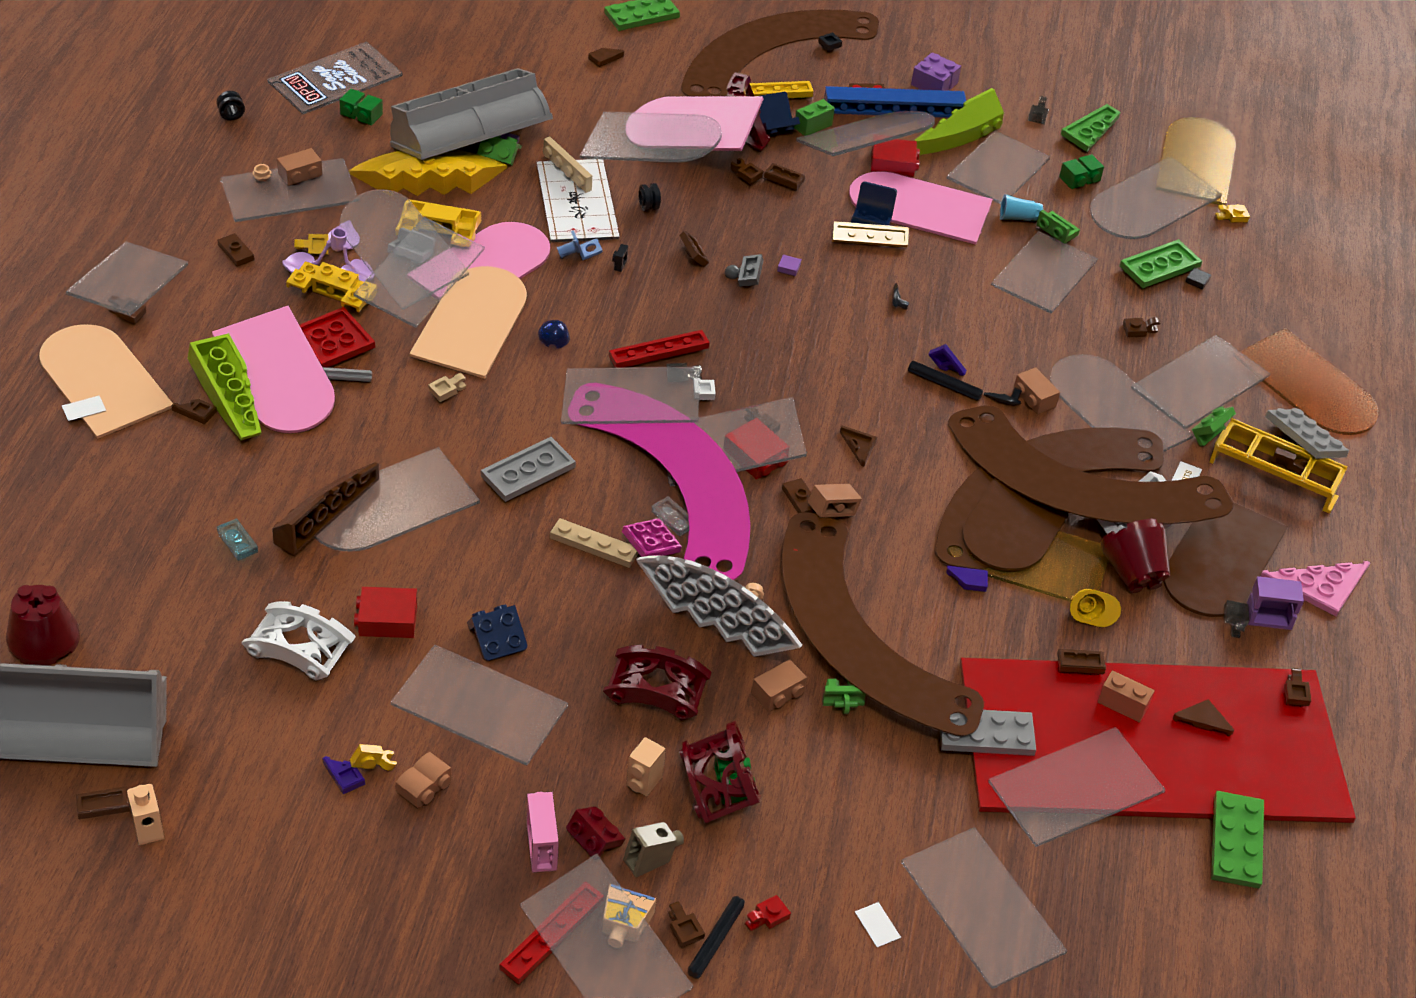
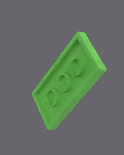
[604,0,680,31]
[1119,239,1202,288]
[1211,791,1264,889]

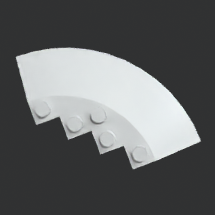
[636,556,802,657]

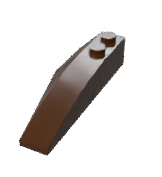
[272,462,380,555]

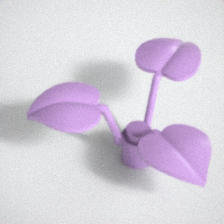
[282,221,374,283]

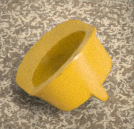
[1070,589,1121,627]

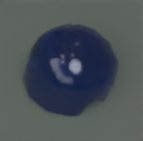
[538,320,570,349]

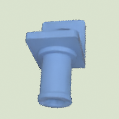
[557,230,603,260]

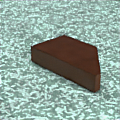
[588,48,624,67]
[171,399,217,424]

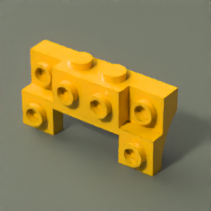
[396,199,481,249]
[286,261,377,312]

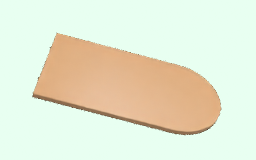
[409,266,527,379]
[39,325,173,439]

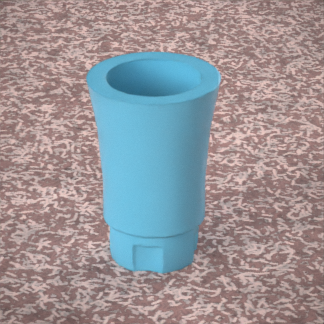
[1000,194,1043,221]

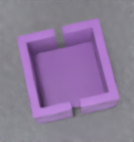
[911,53,961,91]
[1246,576,1304,630]

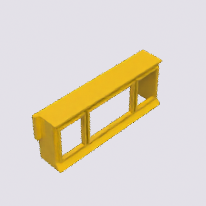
[1210,418,1348,514]

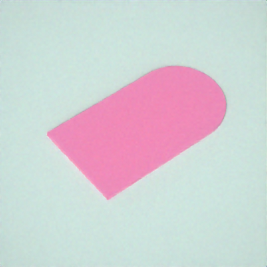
[626,96,763,151]
[849,172,993,245]
[407,222,550,302]
[212,306,335,433]

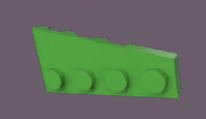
[1061,104,1120,152]

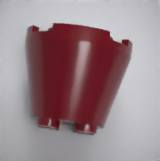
[1100,519,1170,593]
[6,585,80,666]

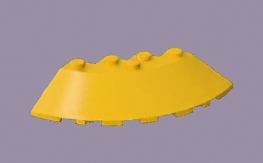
[349,149,507,197]

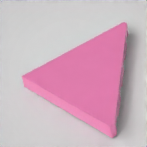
[1260,561,1370,616]

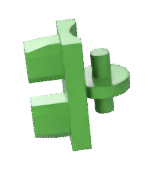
[822,679,866,714]

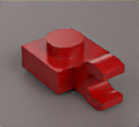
[745,895,791,931]

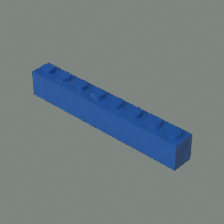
[824,86,966,118]

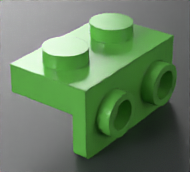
[477,135,522,165]
[1036,210,1080,244]
[1192,406,1236,446]

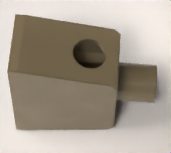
[623,822,684,878]

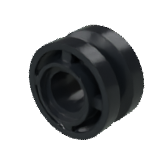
[216,91,245,121]
[638,183,661,211]

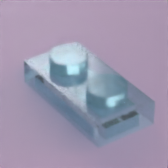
[217,518,258,561]

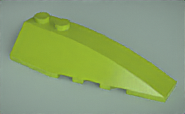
[915,88,1004,155]
[187,333,261,440]

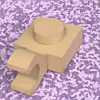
[428,373,466,402]

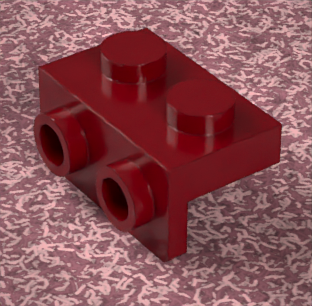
[566,806,625,860]

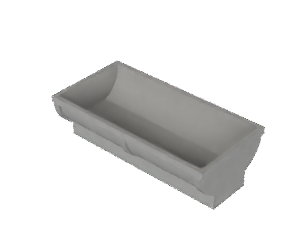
[390,68,553,160]
[0,663,166,767]

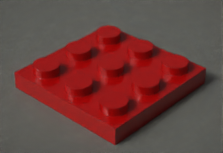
[299,307,376,368]

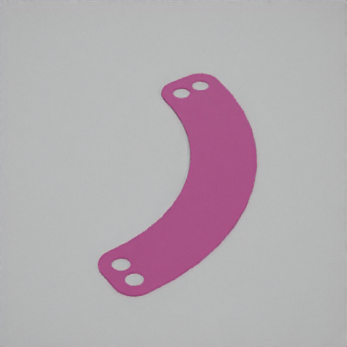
[568,384,750,580]

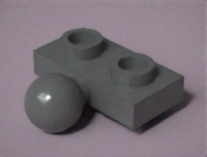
[725,254,764,287]

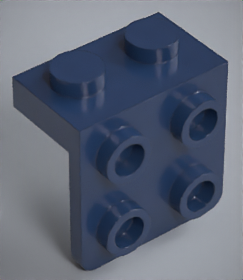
[759,92,800,134]
[851,181,897,226]
[467,604,527,661]

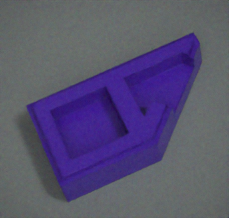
[928,344,967,376]
[946,566,988,592]
[322,756,365,794]

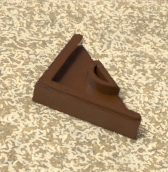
[840,425,877,467]
[1173,699,1234,736]

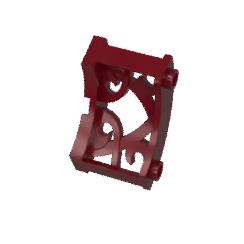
[726,73,770,151]
[603,645,712,720]
[679,721,761,824]

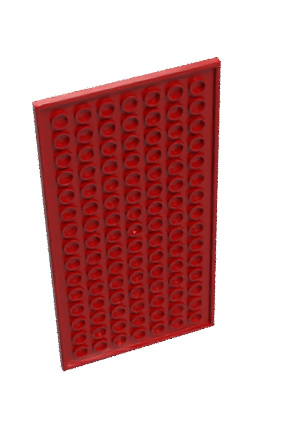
[960,658,1356,823]

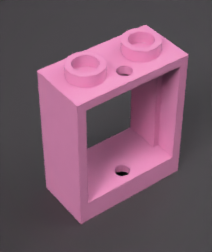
[527,792,558,872]

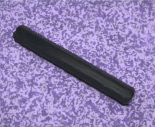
[908,361,983,400]
[688,896,745,979]

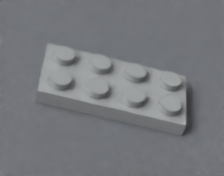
[1265,408,1349,458]
[481,437,576,502]
[940,710,1036,756]

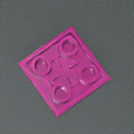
[622,518,682,557]

